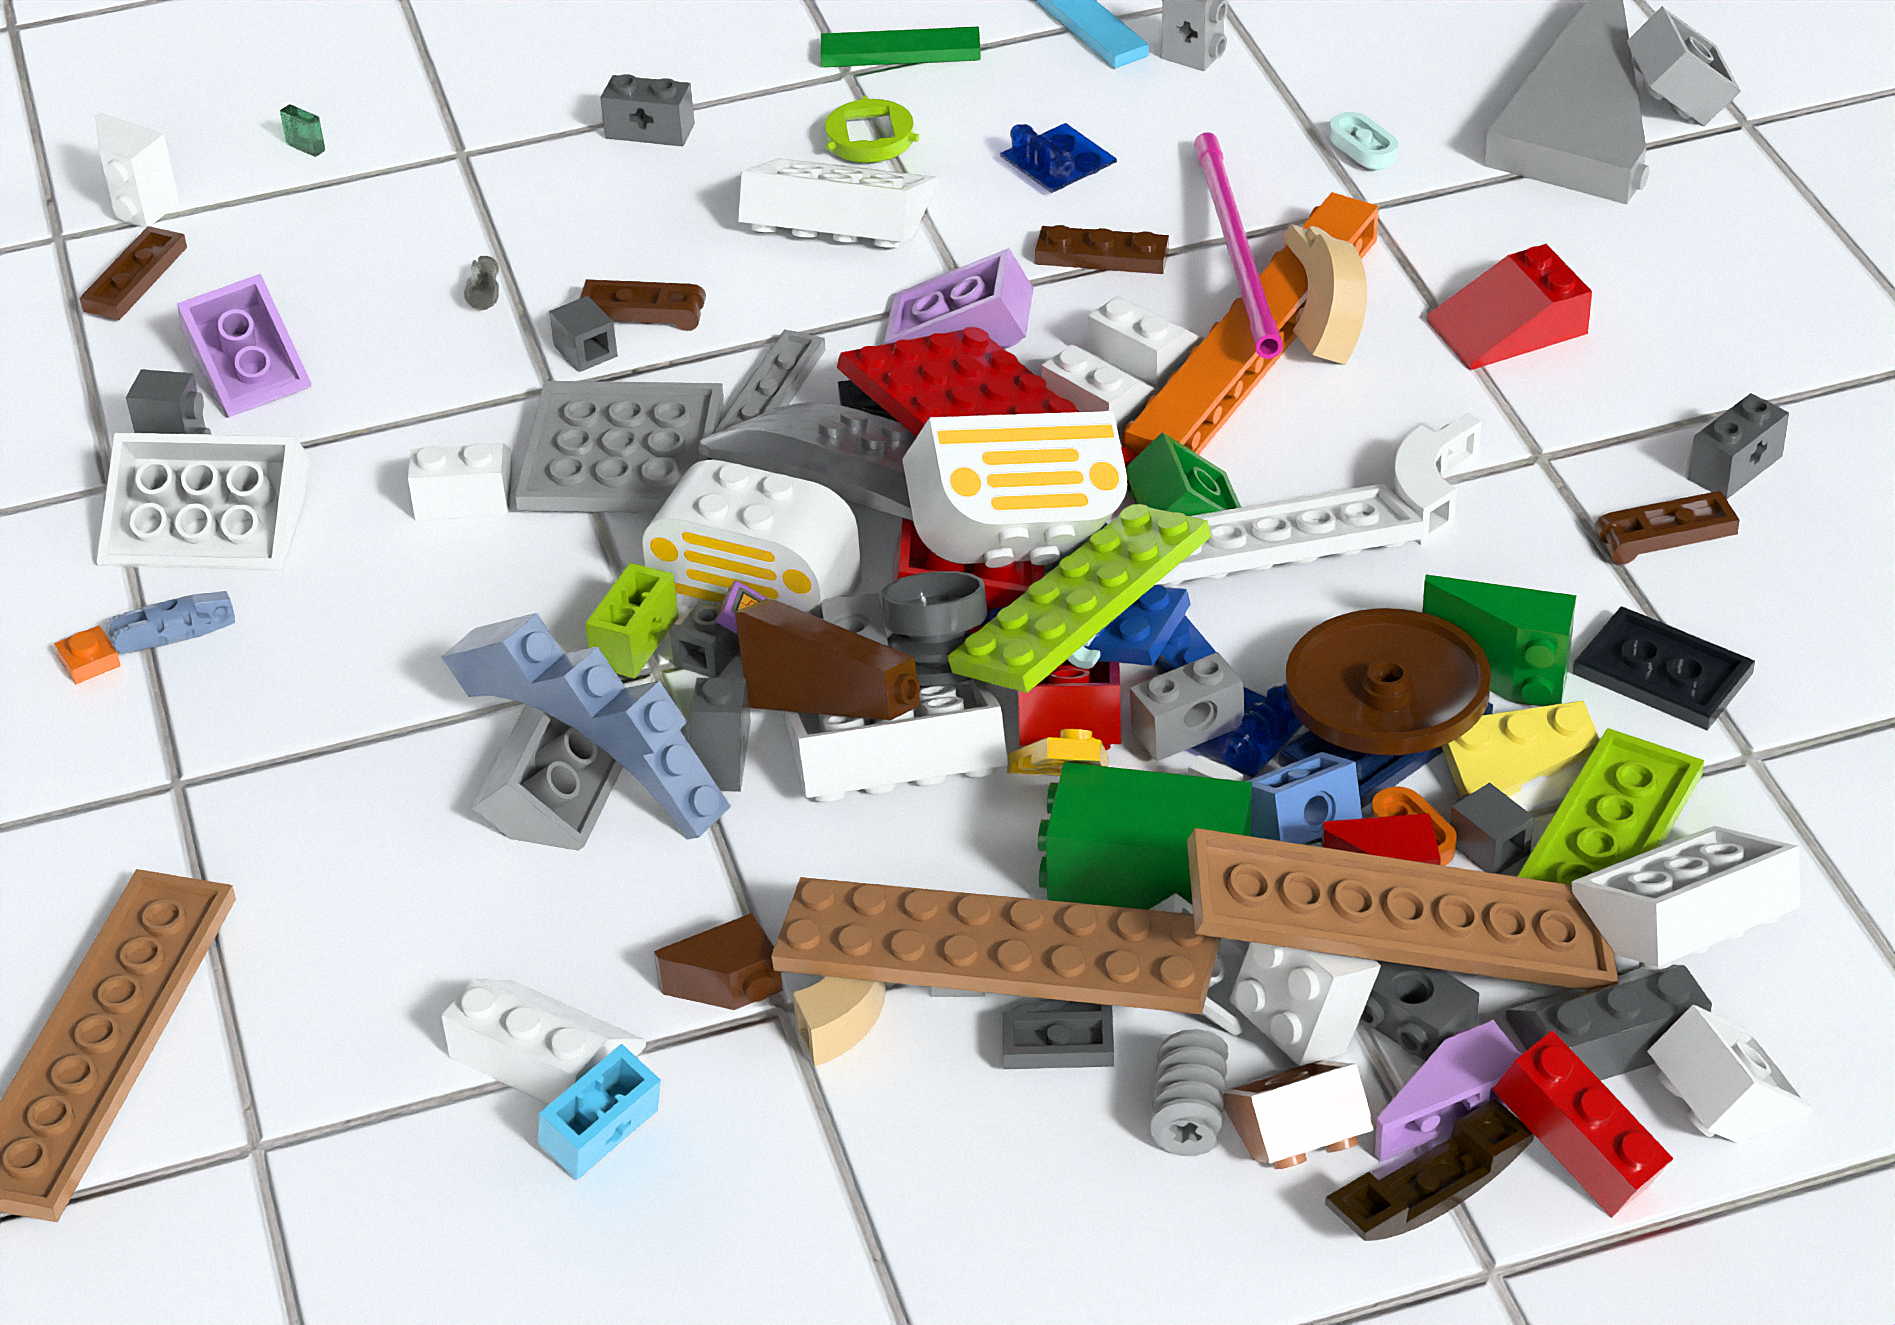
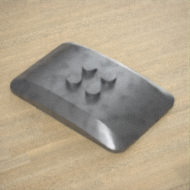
[699,402,917,521]

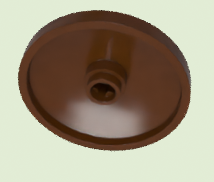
[1286,608,1491,755]

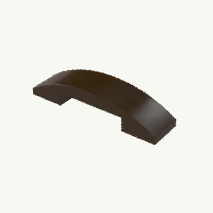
[1325,1099,1534,1241]

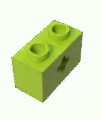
[585,563,679,679]

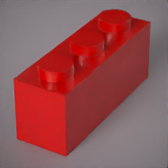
[1492,1030,1674,1218]

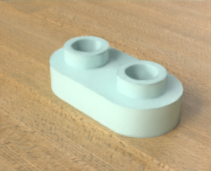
[1330,112,1398,171]

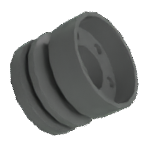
[881,571,987,686]

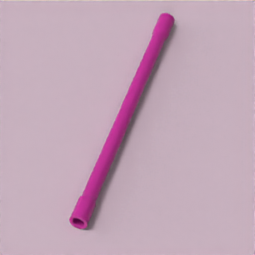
[1194,132,1283,359]

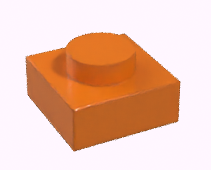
[54,625,121,685]

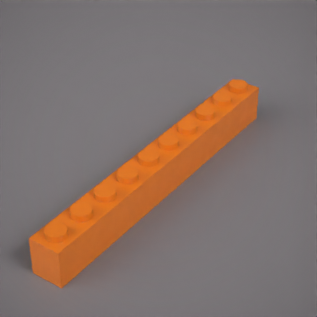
[1122,192,1379,457]

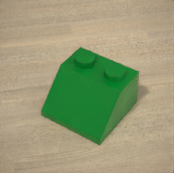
[1125,432,1241,516]

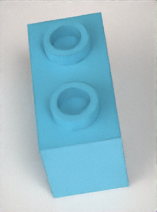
[538,1043,661,1180]

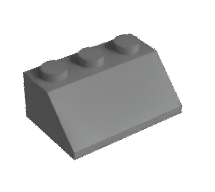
[472,705,623,851]

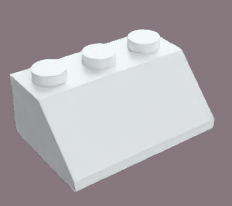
[441,979,646,1104]

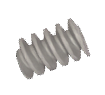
[1150,1029,1229,1156]

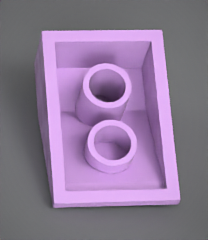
[884,248,1034,348]
[177,274,312,418]

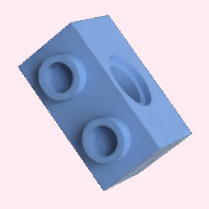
[1246,752,1362,844]

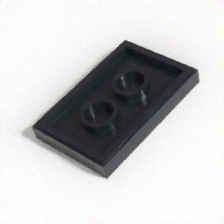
[1573,606,1755,731]

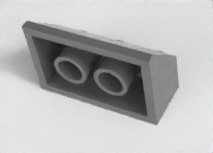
[1505,964,1712,1081]

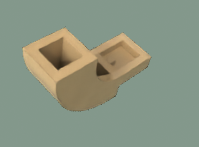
[1282,224,1367,365]
[793,976,886,1067]

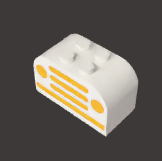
[902,411,1127,568]
[642,460,862,619]

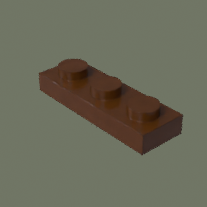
[1035,225,1169,274]
[79,226,187,320]

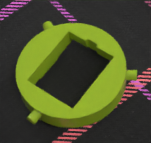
[825,96,919,163]

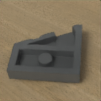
[1003,998,1114,1069]

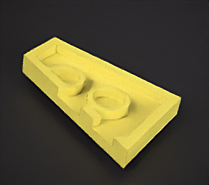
[1441,700,1600,797]

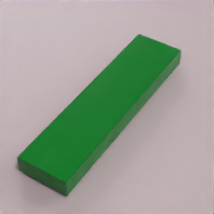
[820,26,981,68]

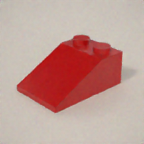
[1427,243,1592,370]
[892,518,1044,613]
[1018,659,1121,750]

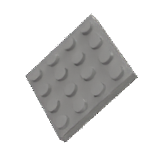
[515,381,724,513]

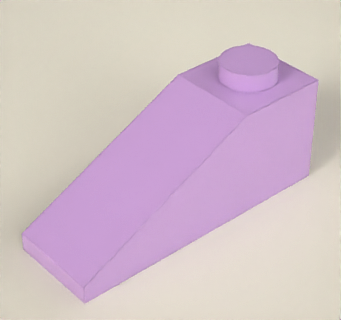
[1374,1020,1521,1162]

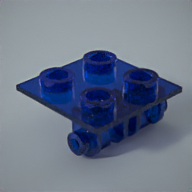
[1000,123,1117,193]
[1190,684,1303,778]

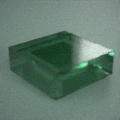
[280,104,325,157]

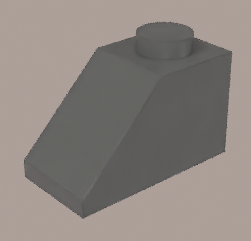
[690,677,751,792]

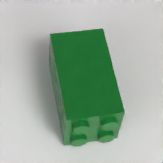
[1037,762,1252,910]

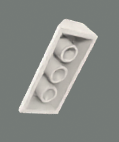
[1572,826,1801,970]

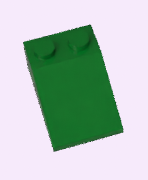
[1422,574,1577,707]

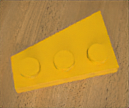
[1007,729,1109,776]

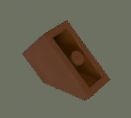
[654,913,783,1010]

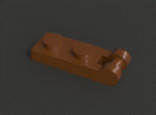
[579,279,706,331]
[1594,490,1740,565]

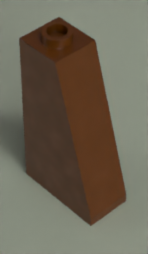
[735,599,921,720]

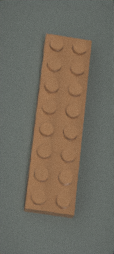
[1187,828,1618,990]
[0,869,236,1222]
[771,877,1221,1014]

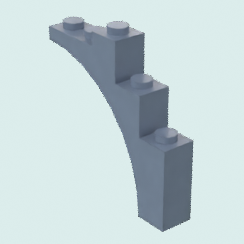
[441,613,731,839]

